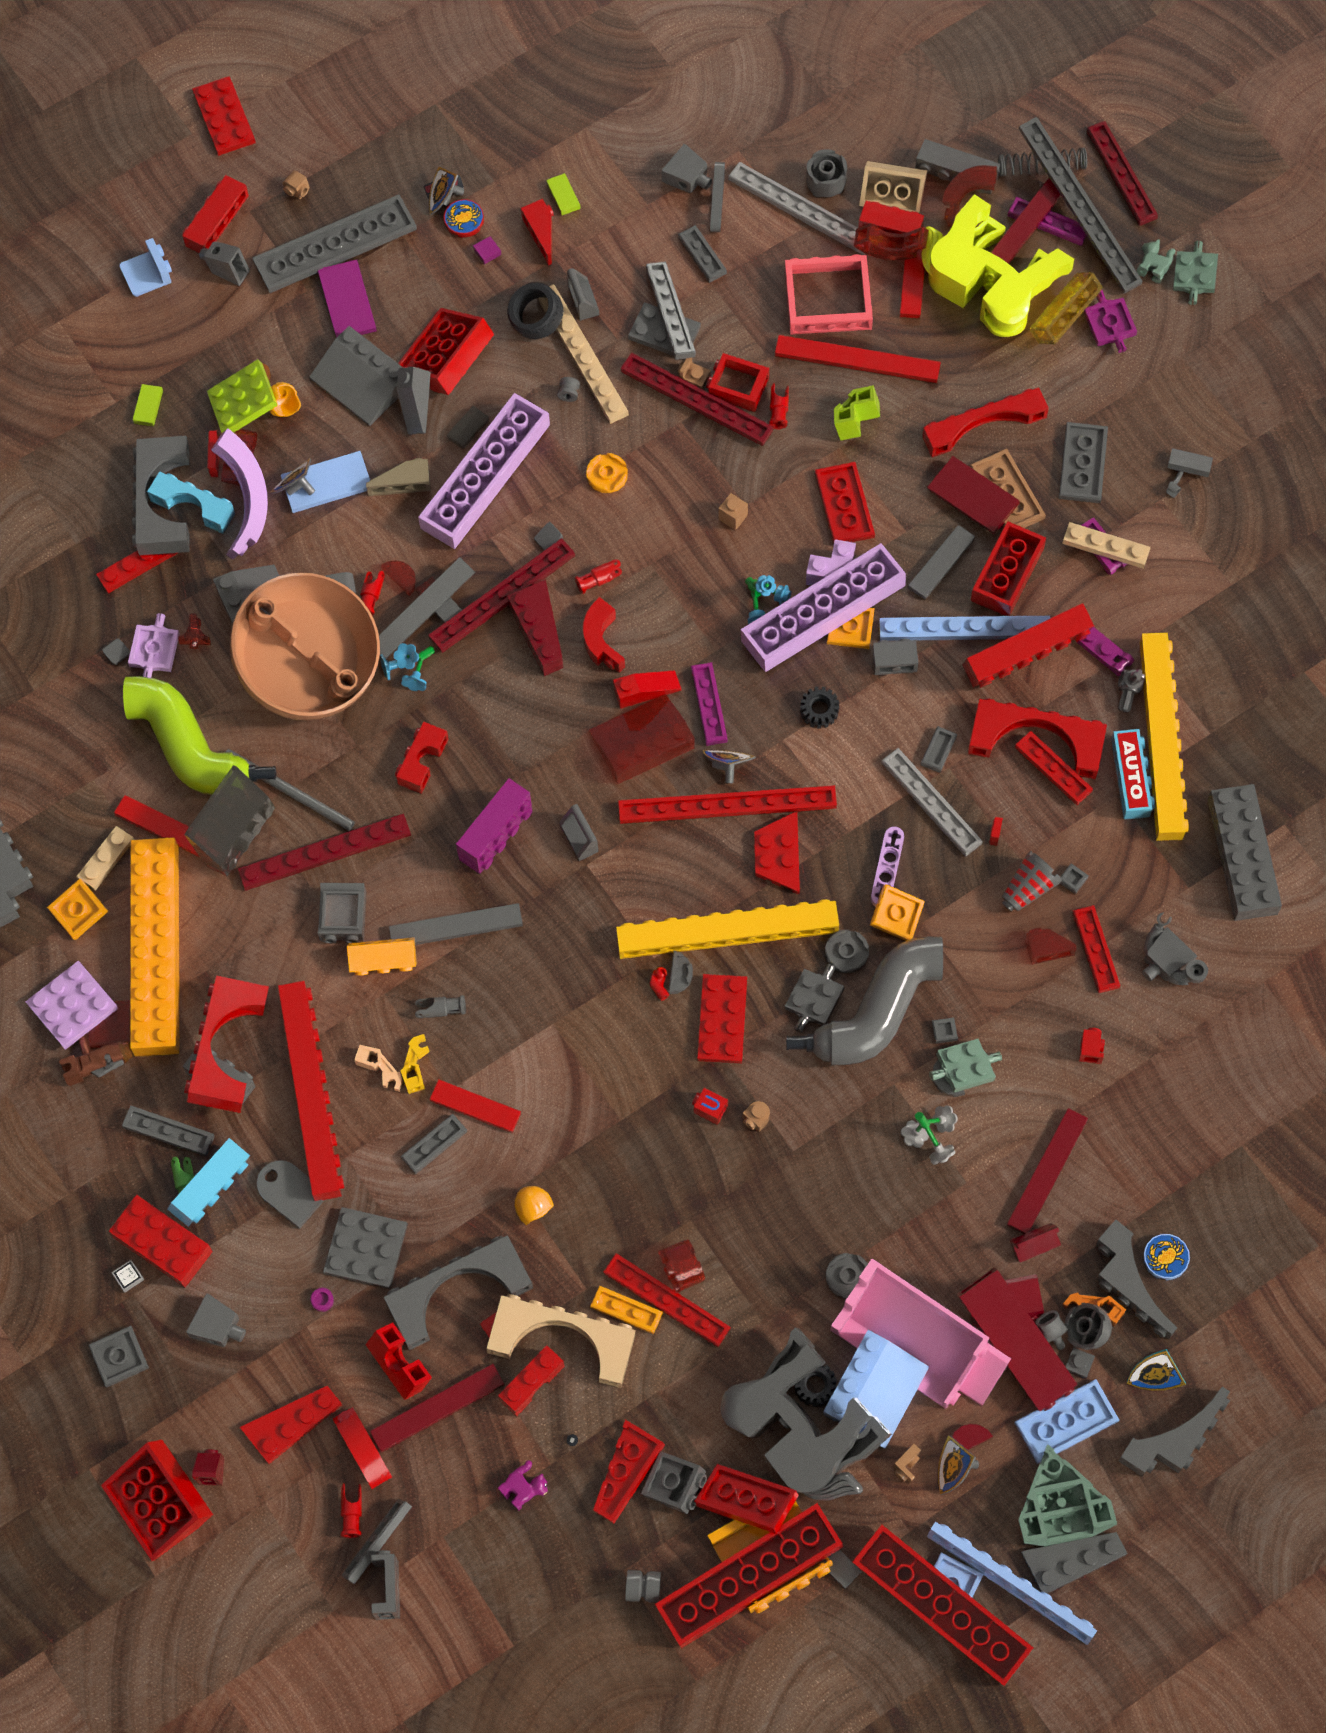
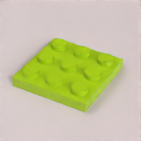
[207,359,278,433]

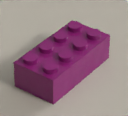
[456,778,533,874]

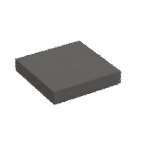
[88,1326,149,1388]

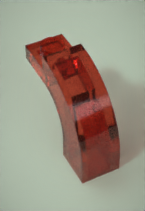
[942,165,998,227]
[854,223,929,260]

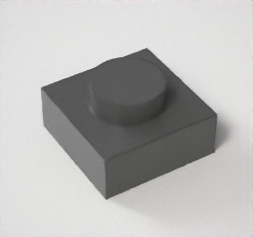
[1066,1347,1095,1379]

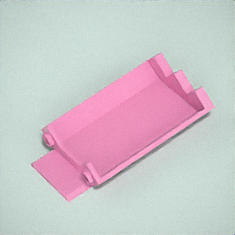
[830,1259,1011,1409]

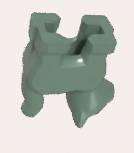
[1137,239,1176,284]

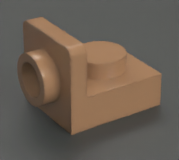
[678,358,711,390]
[893,1444,921,1483]

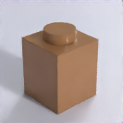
[719,493,748,531]

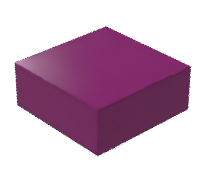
[473,236,501,264]

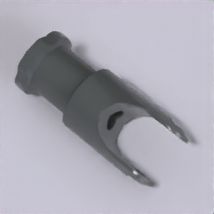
[415,995,466,1018]

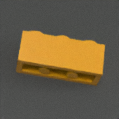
[347,937,417,975]

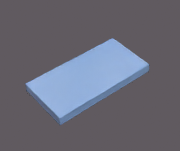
[281,451,370,513]
[1015,1379,1119,1464]

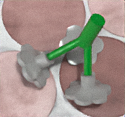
[900,1106,958,1165]

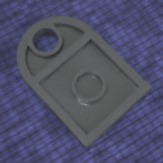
[257,1161,324,1229]

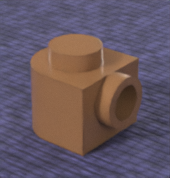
[282,170,310,199]
[743,1101,770,1132]

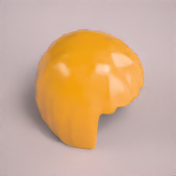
[269,382,301,417]
[514,1186,554,1225]

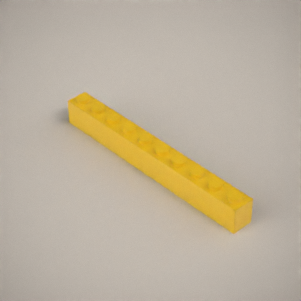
[1139,633,1188,841]
[616,899,839,959]

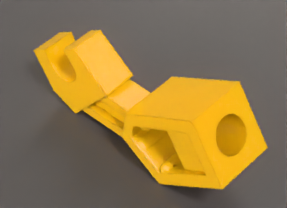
[400,1034,429,1094]

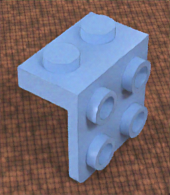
[120,238,172,297]

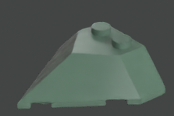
[1018,1444,1117,1546]

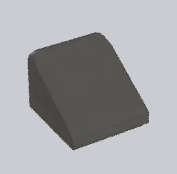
[534,521,563,551]

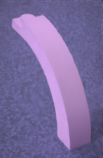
[211,428,268,559]

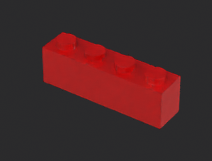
[182,175,249,253]

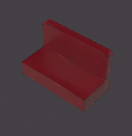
[1010,1223,1061,1263]

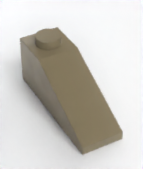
[366,458,431,496]

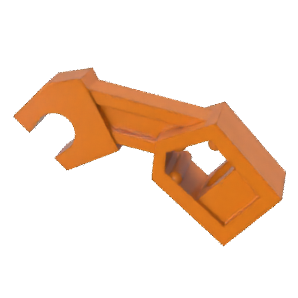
[1062,1292,1126,1327]

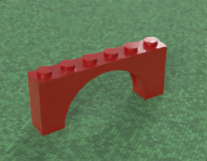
[968,698,1107,780]
[184,976,269,1113]

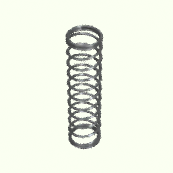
[998,147,1087,176]

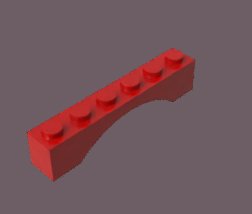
[922,387,1049,457]

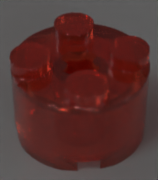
[658,1239,705,1293]

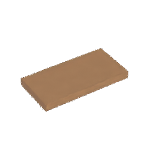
[969,449,1046,528]

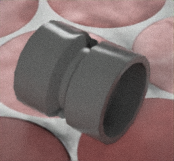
[625,1569,661,1603]

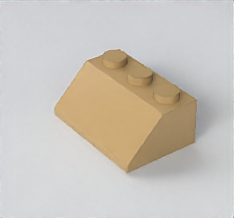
[859,161,927,213]

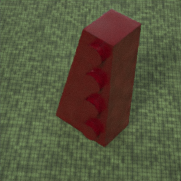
[507,579,563,676]

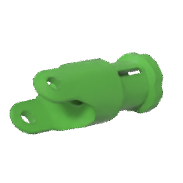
[171,1157,194,1193]

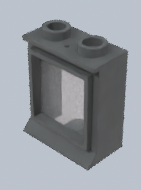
[318,883,367,943]

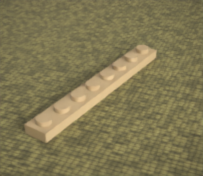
[537,284,629,424]

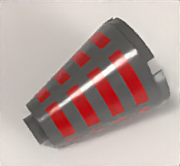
[1002,851,1062,912]

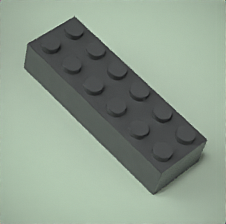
[1208,784,1282,921]

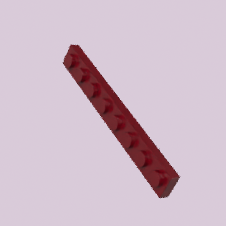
[621,352,773,446]
[428,538,575,653]
[238,813,411,891]

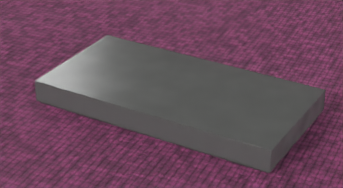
[1059,422,1108,503]

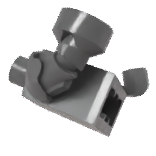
[1142,912,1208,985]

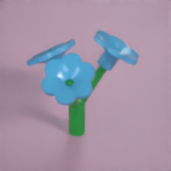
[380,643,435,691]

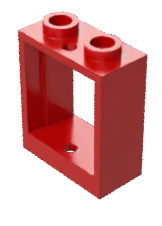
[706,353,770,412]

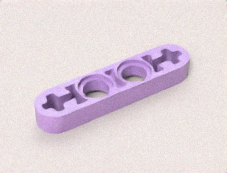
[871,827,904,907]

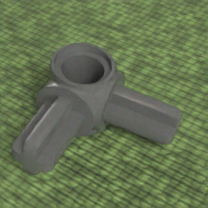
[1118,669,1145,712]

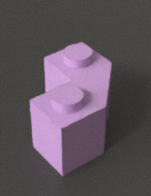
[806,540,856,586]

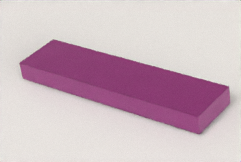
[1007,197,1087,246]
[691,662,728,746]

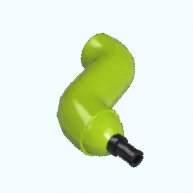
[123,676,277,796]

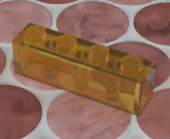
[1029,272,1103,345]

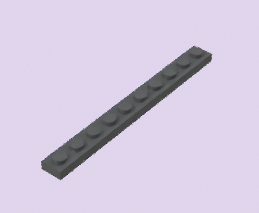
[1019,117,1143,294]

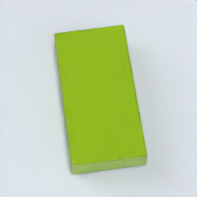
[546,173,580,215]
[133,384,163,426]

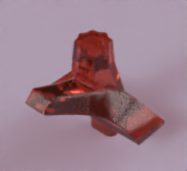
[178,613,211,649]

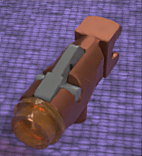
[59,1036,134,1086]

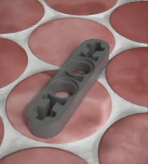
[710,162,725,232]

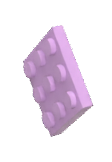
[25,961,119,1050]

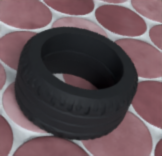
[507,282,564,339]

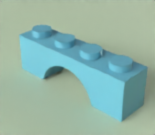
[147,472,235,534]

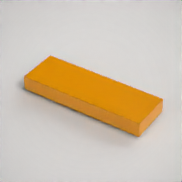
[590,1285,663,1334]

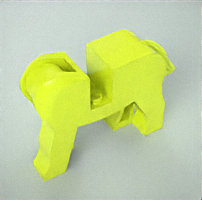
[922,194,1074,337]

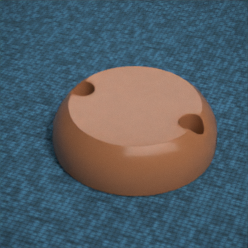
[230,573,380,720]

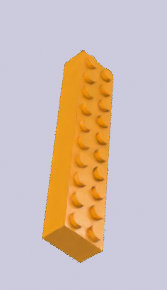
[131,838,179,1056]

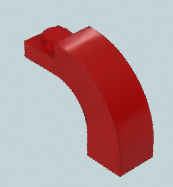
[583,597,625,673]
[333,1407,392,1489]

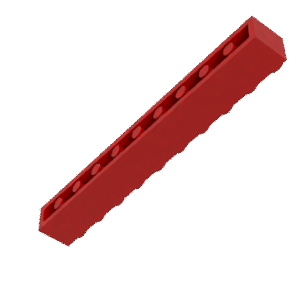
[278,981,345,1201]

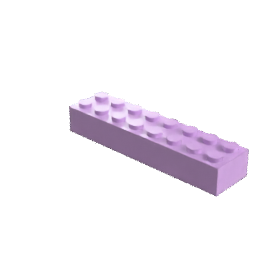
[418,393,550,549]
[741,543,906,672]

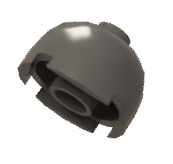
[1064,1302,1112,1350]

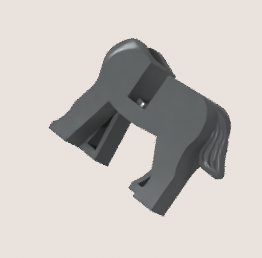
[720,1328,892,1501]

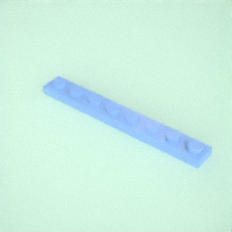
[879,616,1050,641]
[927,1522,1097,1645]

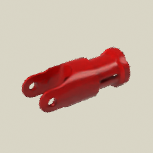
[769,383,789,430]
[574,559,622,594]
[360,571,385,617]
[340,1483,362,1538]

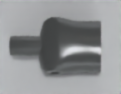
[1036,1310,1067,1350]

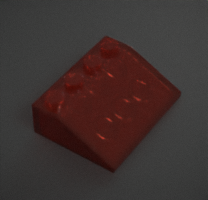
[589,694,695,784]

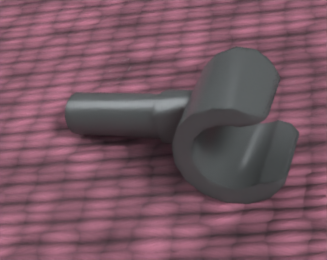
[1166,471,1183,498]

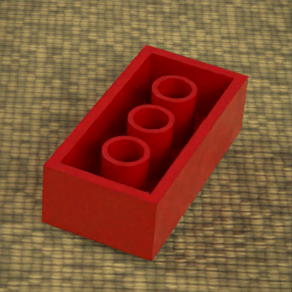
[971,521,1046,616]
[109,1195,213,1288]

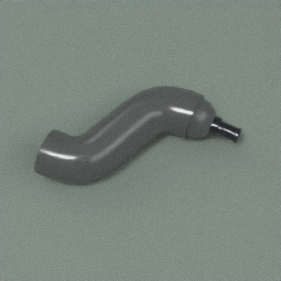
[786,936,943,1065]

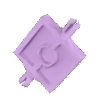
[128,614,179,678]

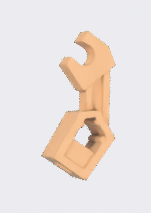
[355,1045,403,1092]

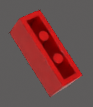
[858,200,924,244]

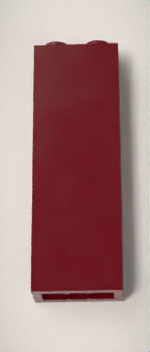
[956,1268,1078,1411]

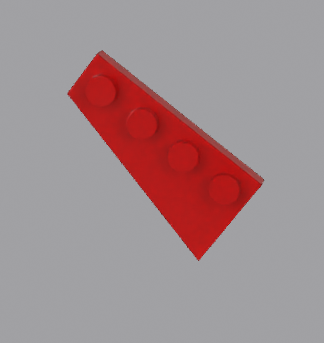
[240,1386,342,1464]
[593,1419,665,1524]

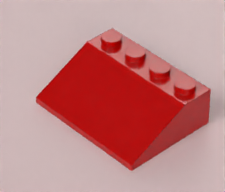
[398,308,494,395]
[101,1439,213,1561]

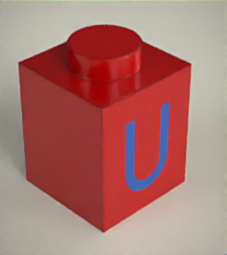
[692,1088,728,1125]

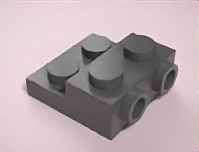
[641,1451,707,1514]

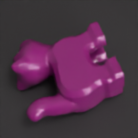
[498,1460,548,1511]

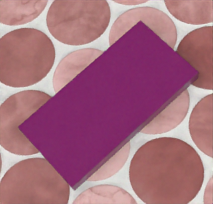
[318,260,377,338]

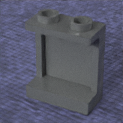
[371,1550,400,1620]

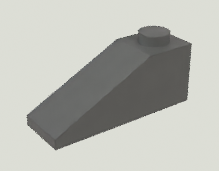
[397,367,431,435]

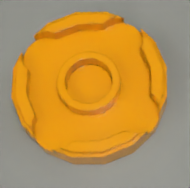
[587,453,628,493]

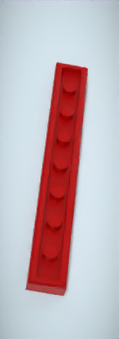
[775,335,941,383]

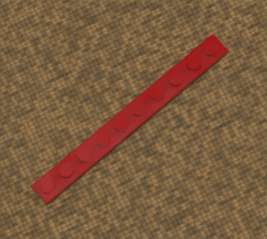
[618,785,837,824]

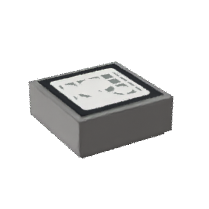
[112,1260,144,1292]

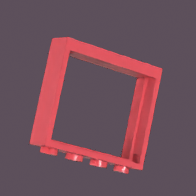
[785,254,873,335]

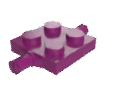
[1084,290,1137,353]

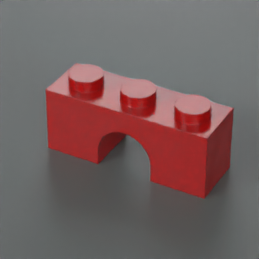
[395,722,449,794]
[365,1322,432,1400]
[498,1345,565,1417]

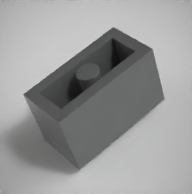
[872,639,918,675]

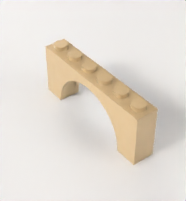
[487,1294,636,1388]

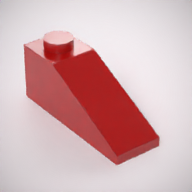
[521,198,554,265]
[613,670,681,709]

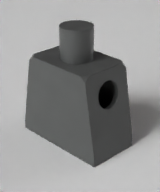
[662,144,712,193]
[199,241,250,286]
[186,1293,246,1347]

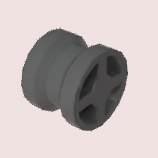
[557,377,580,402]

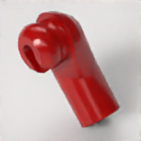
[649,967,670,1001]

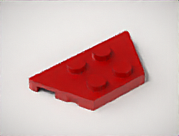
[754,812,800,894]

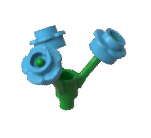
[745,575,792,624]

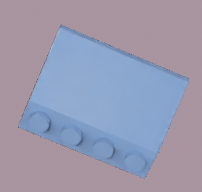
[823,1330,929,1449]

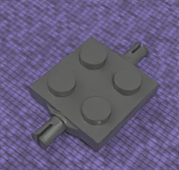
[785,964,845,1033]

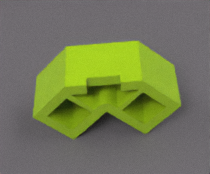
[834,385,880,440]

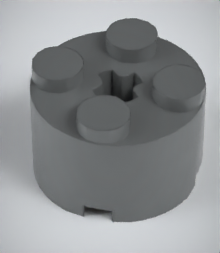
[806,149,847,197]

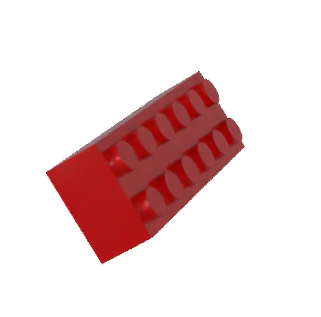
[962,603,1094,688]

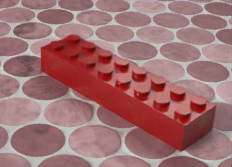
[655,1503,843,1649]
[853,1525,1034,1686]

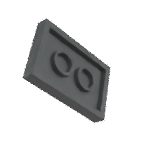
[628,302,701,360]

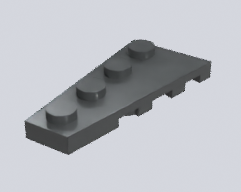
[1021,1532,1128,1594]

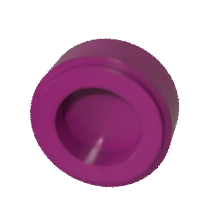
[310,1288,334,1312]

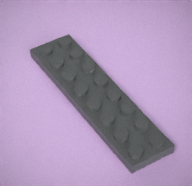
[252,195,417,293]

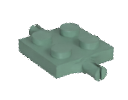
[1173,241,1218,305]
[929,1039,1002,1093]

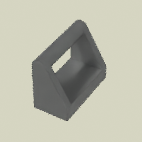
[567,268,600,321]
[559,804,599,861]

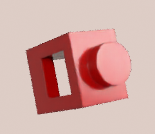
[1079,1028,1105,1064]

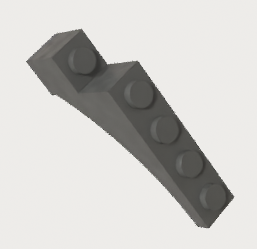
[0,820,33,928]
[1096,1219,1177,1339]
[1119,1387,1230,1477]

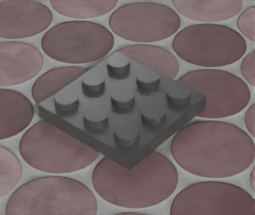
[323,1207,408,1289]

